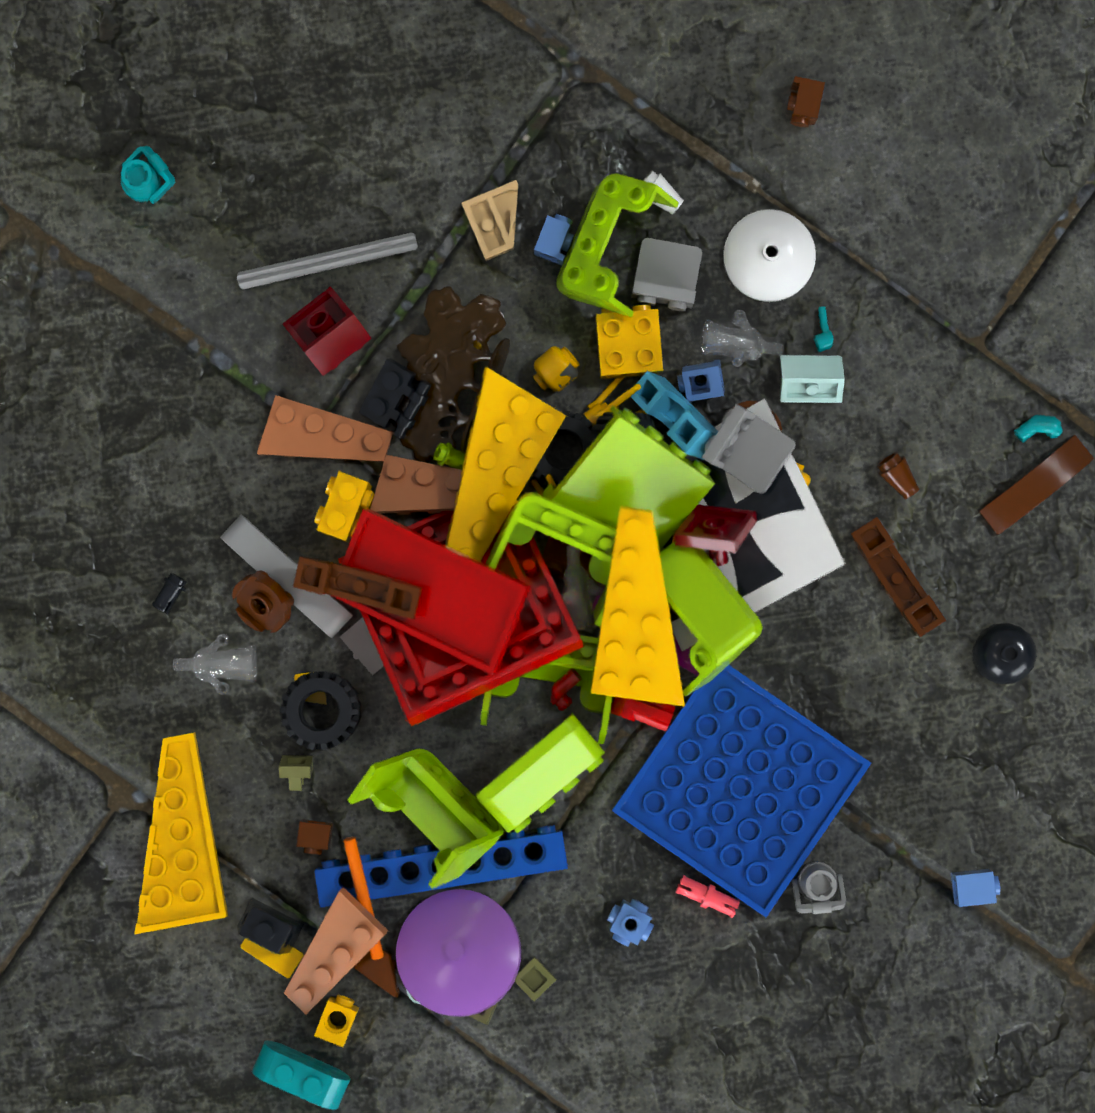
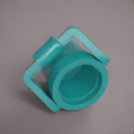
[121,146,175,204]

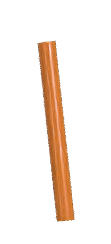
[343,837,384,960]

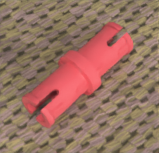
[675,875,740,918]

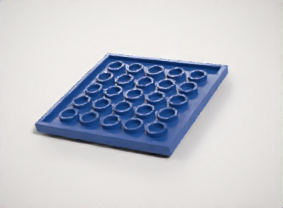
[612,665,871,917]

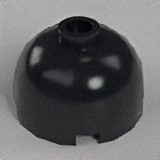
[972,623,1037,685]

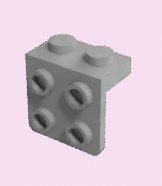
[631,238,702,311]
[702,404,796,494]

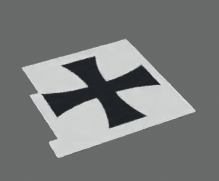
[659,399,845,651]

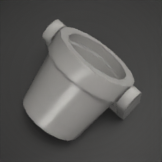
[792,861,846,915]

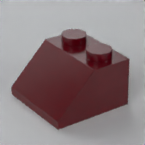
[283,286,372,376]

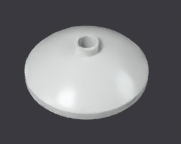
[723,210,816,302]

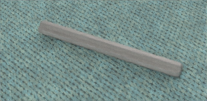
[237,233,418,289]

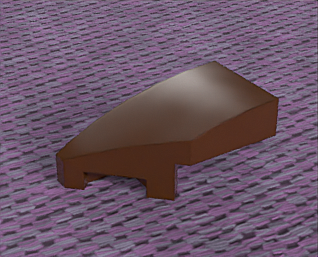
[354,948,400,997]

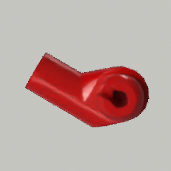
[550,668,582,711]

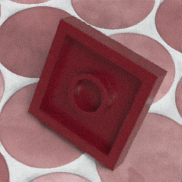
[674,505,757,566]

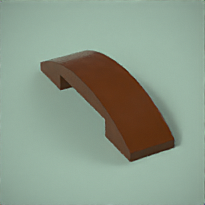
[978,435,1094,535]
[851,517,946,638]
[293,556,422,619]

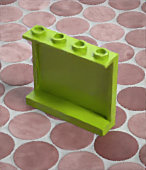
[543,406,715,551]

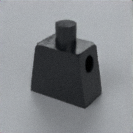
[237,898,304,955]

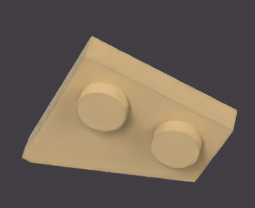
[462,180,518,261]

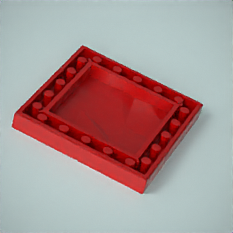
[338,506,584,726]

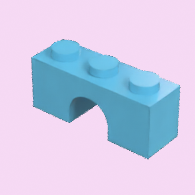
[631,370,718,460]

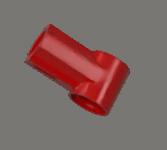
[610,697,675,731]

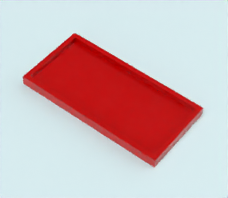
[330,508,531,675]

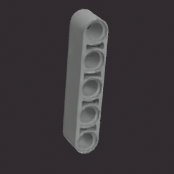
[220,514,353,638]

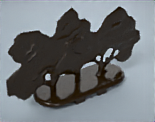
[392,286,510,463]

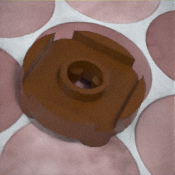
[232,570,294,633]

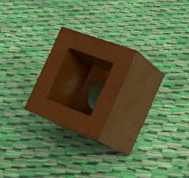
[296,819,333,855]

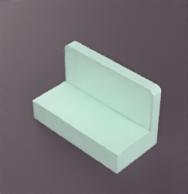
[779,355,845,403]

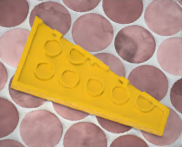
[445,367,566,561]
[591,506,685,706]
[134,733,228,935]

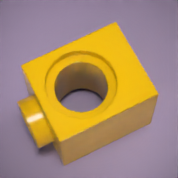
[314,994,359,1047]

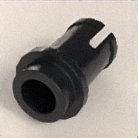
[152,573,187,614]

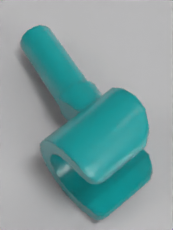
[813,306,834,352]

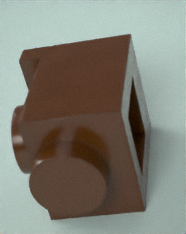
[787,76,825,127]

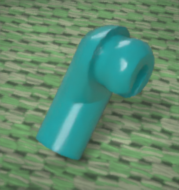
[1014,415,1063,443]

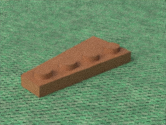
[257,395,393,462]
[370,455,462,515]
[284,887,388,1015]

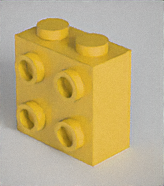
[595,305,663,379]
[314,471,375,543]

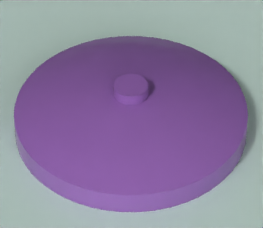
[396,889,521,1017]

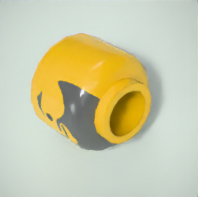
[533,346,580,392]

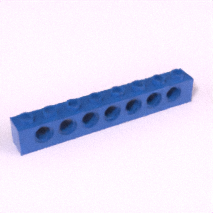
[314,825,568,908]

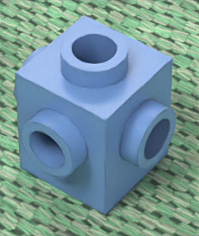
[607,899,654,946]

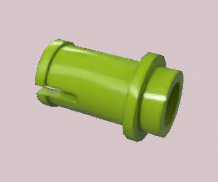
[433,442,466,470]

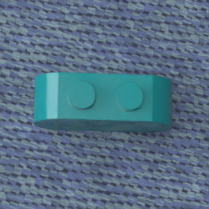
[252,1041,351,1110]

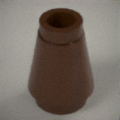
[877,452,920,499]

